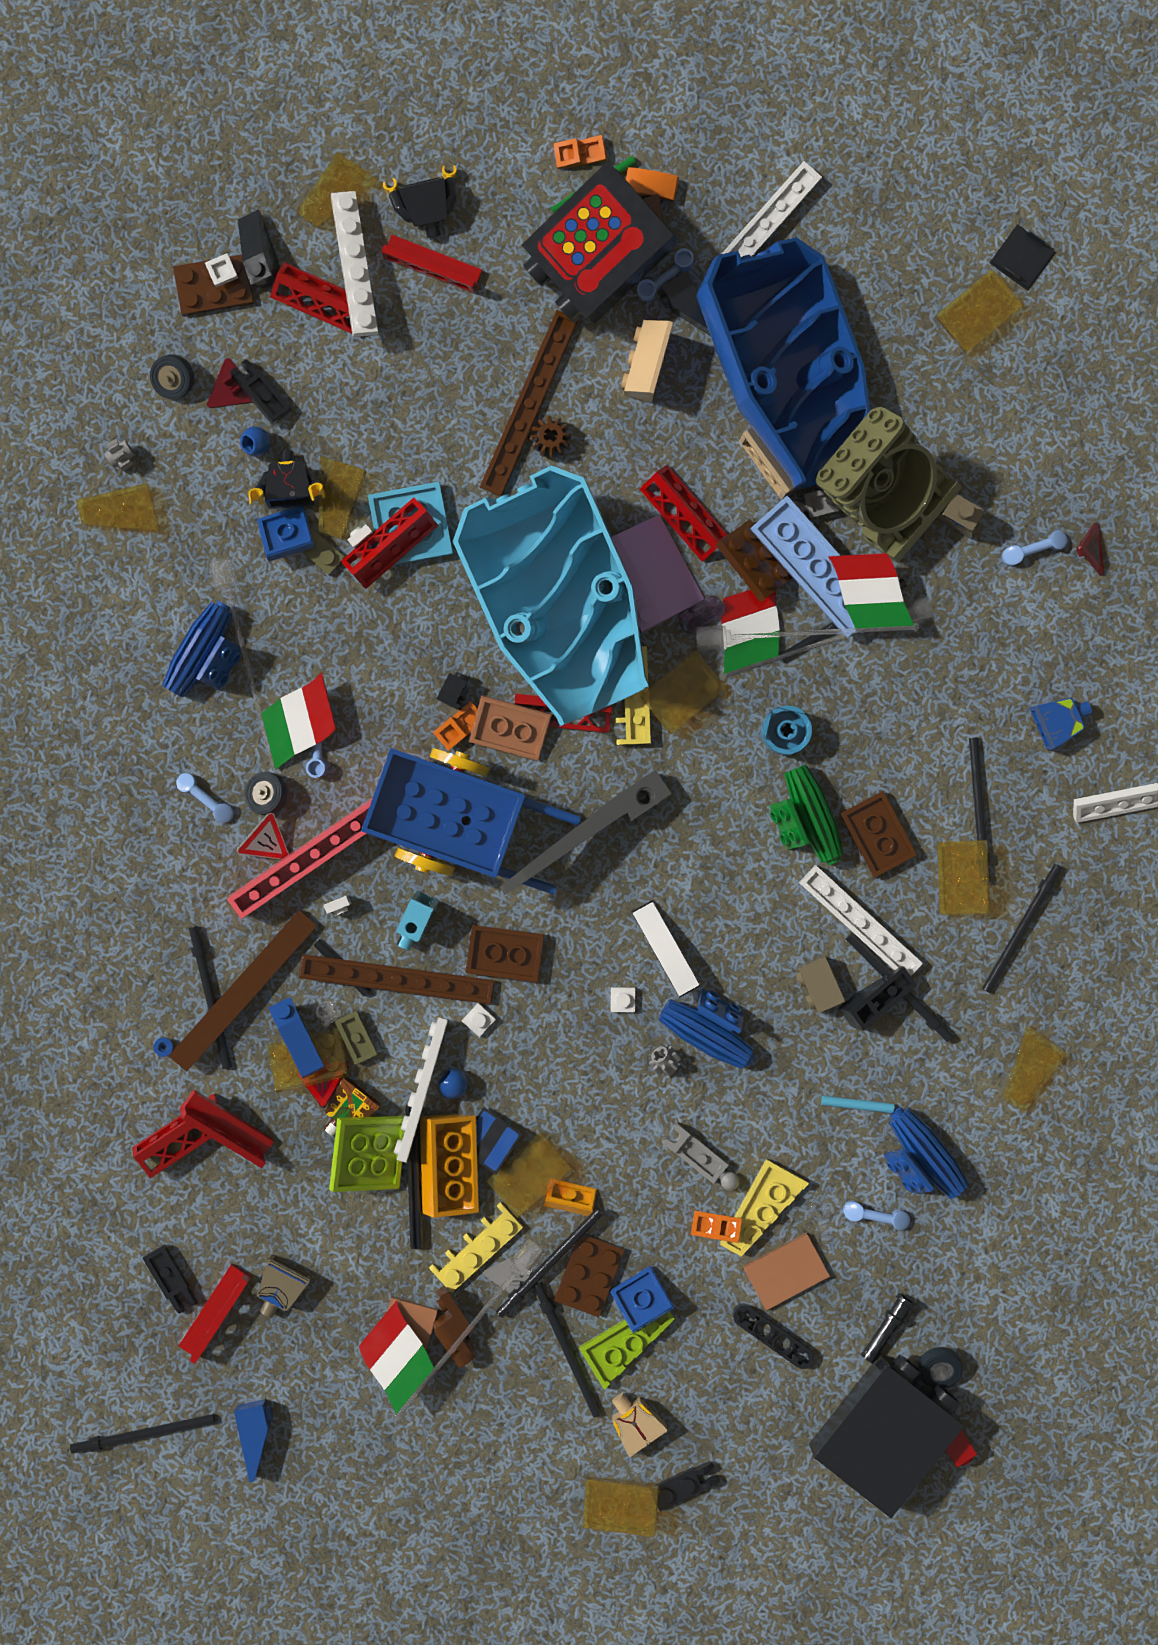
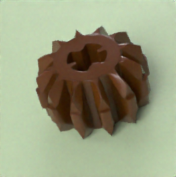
[530,416,571,458]

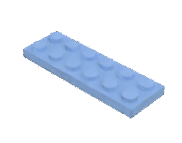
[750,496,857,638]

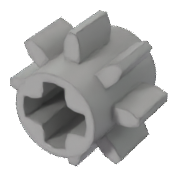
[104,439,135,470]
[649,1046,681,1076]

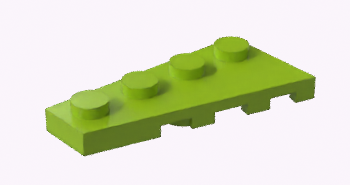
[579,1312,674,1390]

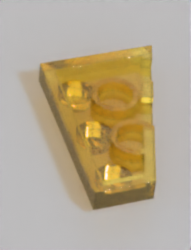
[297,152,378,228]
[76,483,160,532]
[1003,1025,1066,1112]

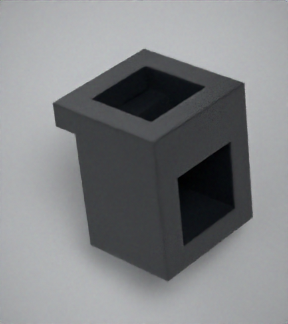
[436,671,469,711]

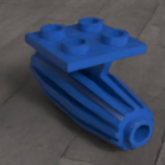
[162,600,243,698]
[658,989,755,1069]
[883,1107,969,1199]

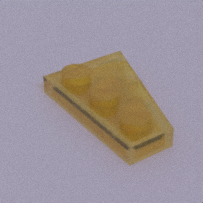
[319,456,367,540]

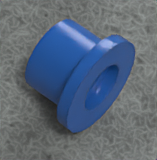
[153,1037,173,1057]

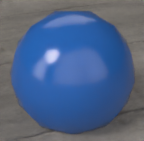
[240,426,271,457]
[438,1069,468,1099]

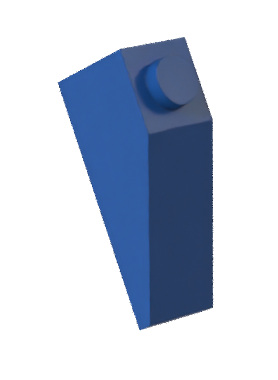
[268,997,325,1079]
[234,1399,273,1483]

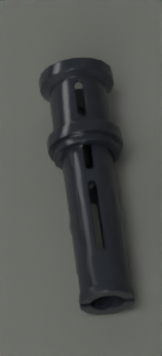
[860,1293,916,1364]

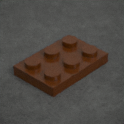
[173,254,254,316]
[716,520,793,602]
[839,791,917,878]
[465,924,544,983]
[554,1234,625,1318]

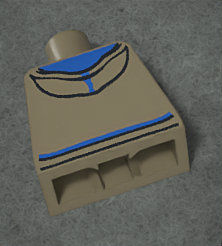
[936,494,985,539]
[257,1254,313,1318]

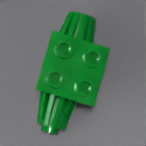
[769,764,844,865]

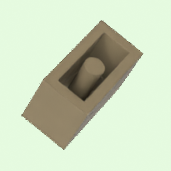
[795,956,845,1013]

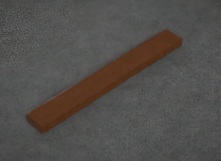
[479,310,579,497]
[169,910,317,1072]
[299,954,495,1004]

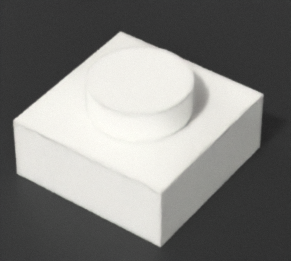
[205,253,238,288]
[348,525,373,549]
[324,895,352,916]
[611,987,635,1012]
[462,1003,496,1037]

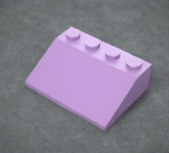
[612,515,705,634]

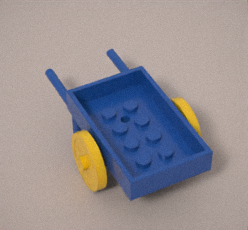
[361,748,581,895]

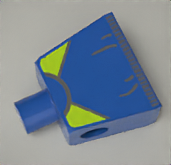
[1029,697,1093,750]

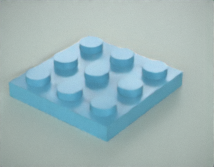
[368,482,453,565]

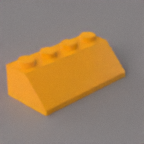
[420,1114,479,1218]

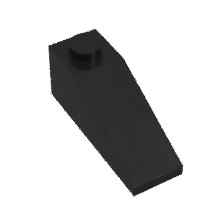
[238,210,281,288]
[659,271,711,337]
[838,966,917,1031]

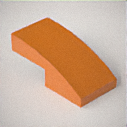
[553,135,608,169]
[626,167,679,201]
[433,701,478,751]
[691,1211,742,1243]

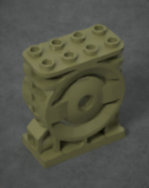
[816,407,962,563]

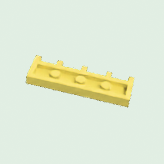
[616,646,651,745]
[429,1202,523,1293]

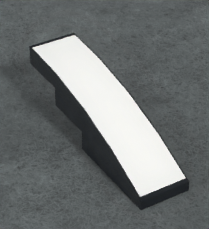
[631,900,700,998]

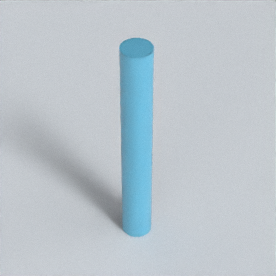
[821,1096,894,1113]

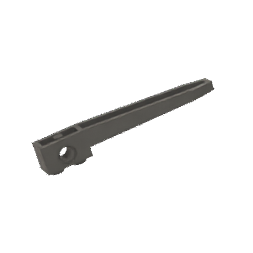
[500,770,672,895]

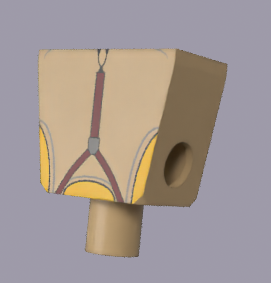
[612,1393,668,1457]

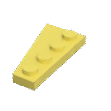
[720,1159,809,1256]

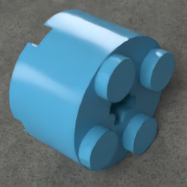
[760,705,812,755]

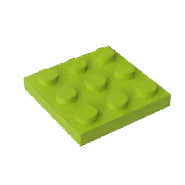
[329,1116,405,1192]

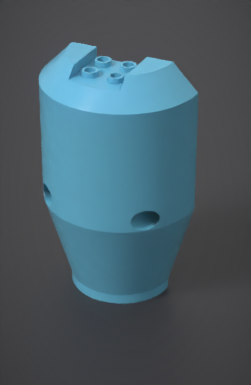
[453,465,650,726]

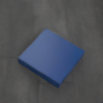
[257,506,315,562]
[610,1265,675,1334]

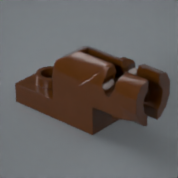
[433,1286,477,1368]

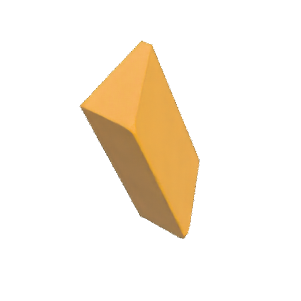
[544,1178,597,1216]

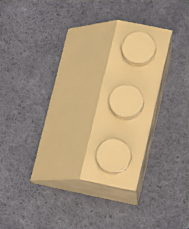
[621,320,673,403]
[739,428,795,500]

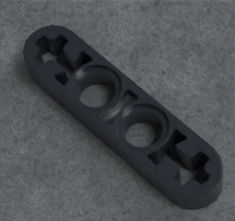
[733,1303,814,1369]

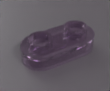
[679,596,725,634]

